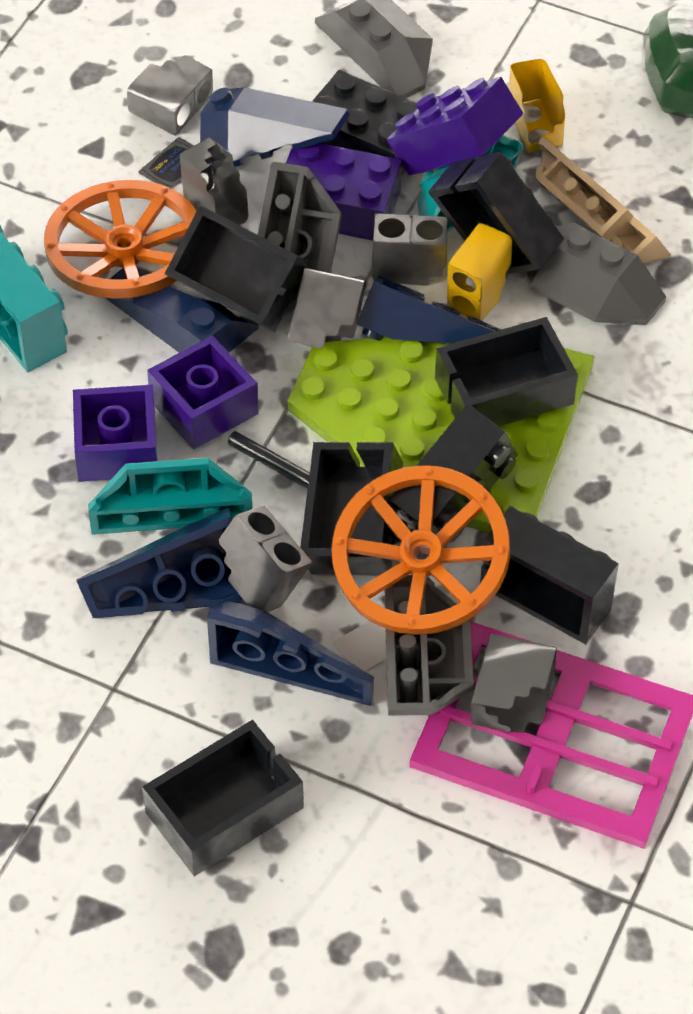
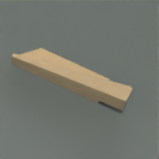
[536,137,671,263]

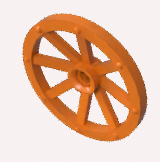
[44,180,197,299]
[332,466,510,634]

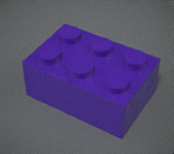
[386,76,524,176]
[285,143,402,241]

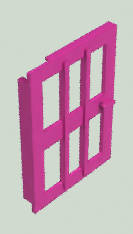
[409,621,693,849]

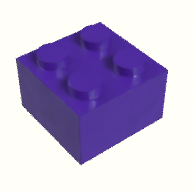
[147,335,259,449]
[73,384,158,482]

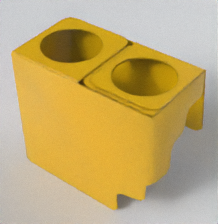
[508,59,565,153]
[447,223,512,321]

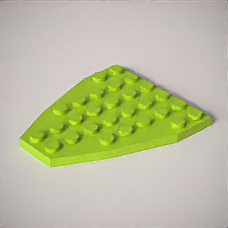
[288,336,595,533]

